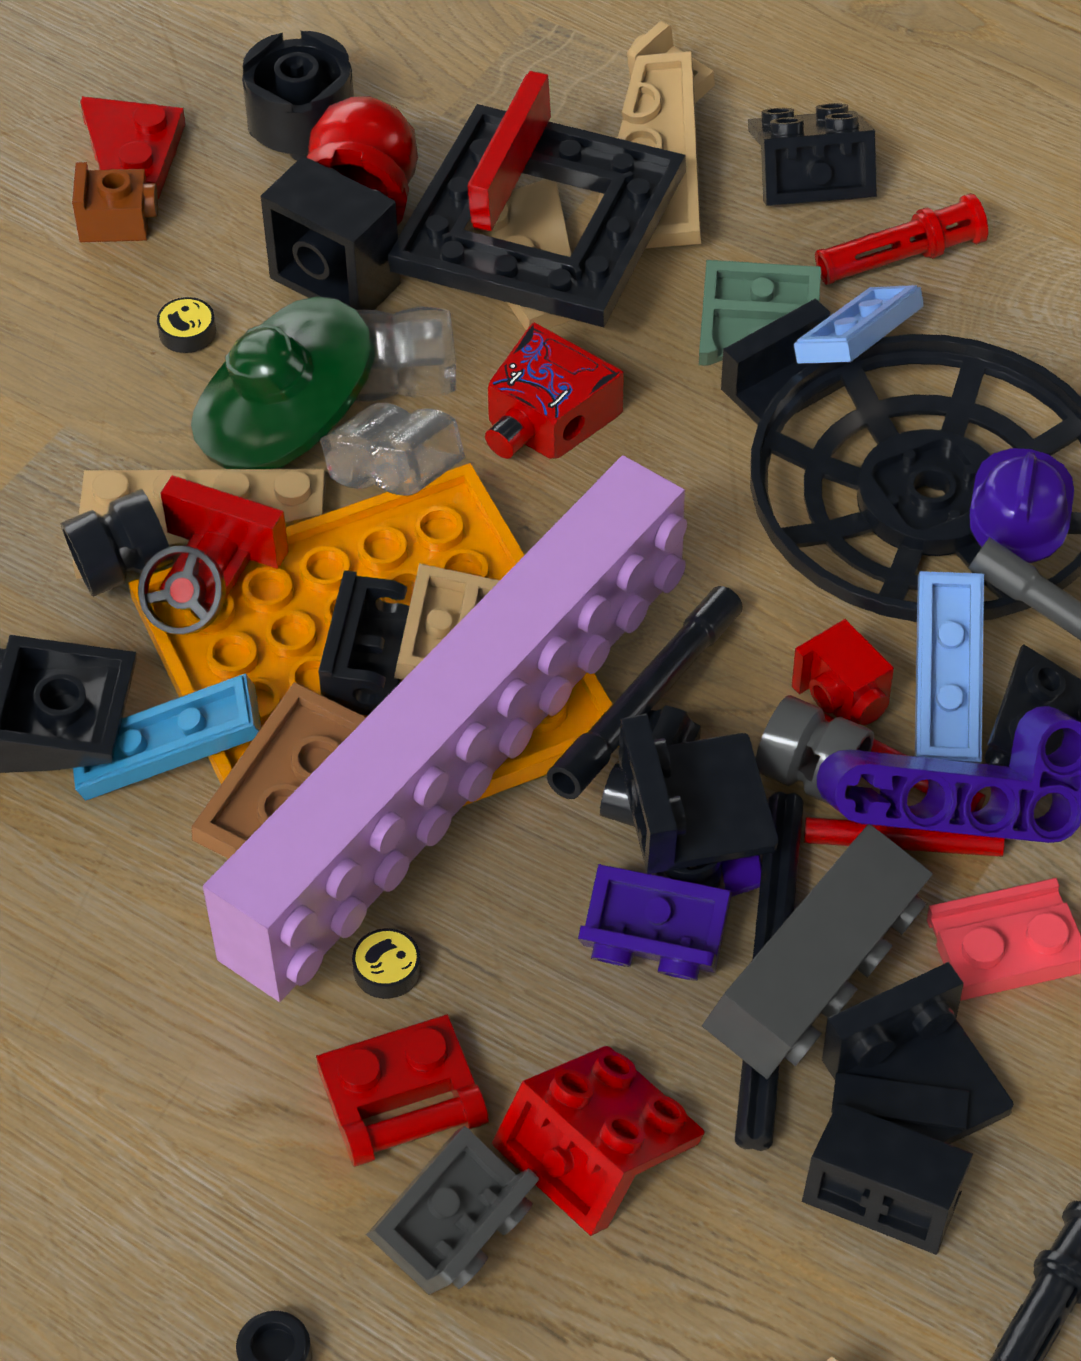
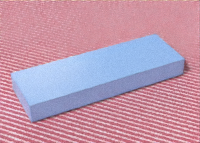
[794,285,924,364]
[915,571,984,764]

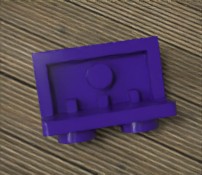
[578,864,732,981]

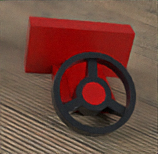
[138,475,289,635]

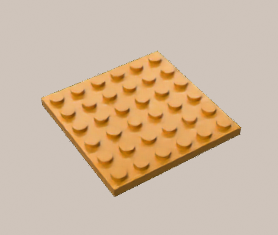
[128,463,619,807]

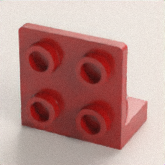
[491,1046,705,1236]

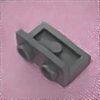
[366,1126,539,1295]

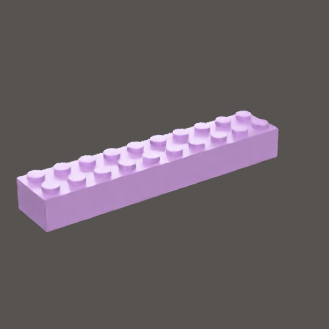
[203,455,687,1002]

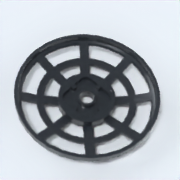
[750,334,1081,622]

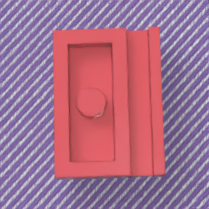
[927,878,1081,1001]

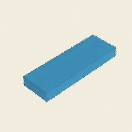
[73,673,261,801]

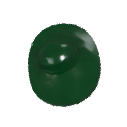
[191,296,375,469]

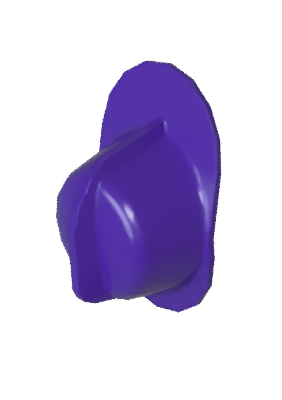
[969,448,1074,563]

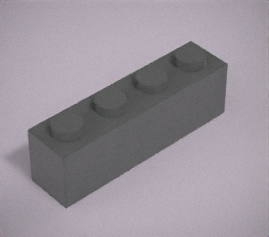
[702,824,933,1079]

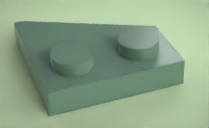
[699,260,821,366]

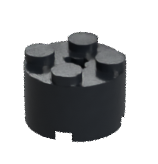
[242,31,354,161]

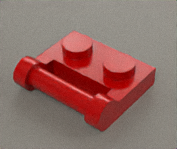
[316,1014,489,1167]

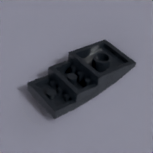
[0,635,137,773]

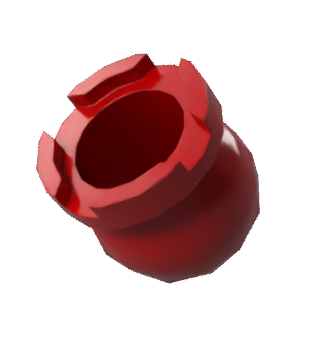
[307,96,418,226]

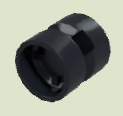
[60,489,174,597]

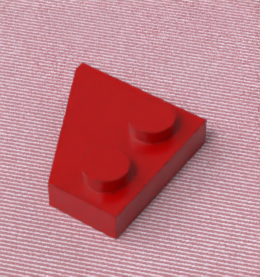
[80,96,186,199]

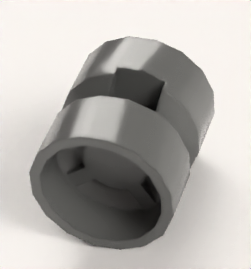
[755,695,874,805]

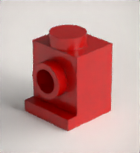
[791,619,894,725]

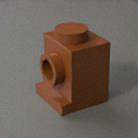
[72,162,158,242]

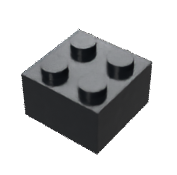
[260,156,401,320]

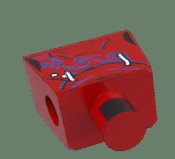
[485,322,624,459]

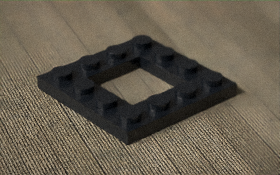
[388,104,686,328]

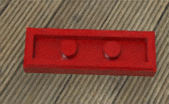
[467,71,551,231]

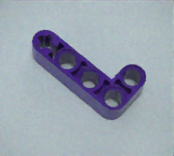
[817,706,1081,843]

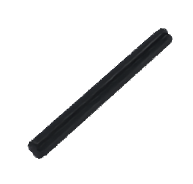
[735,791,804,1151]

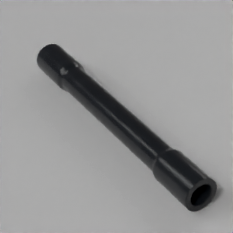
[547,586,743,799]

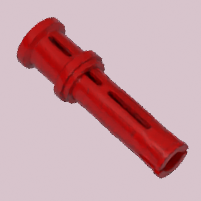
[815,193,989,285]

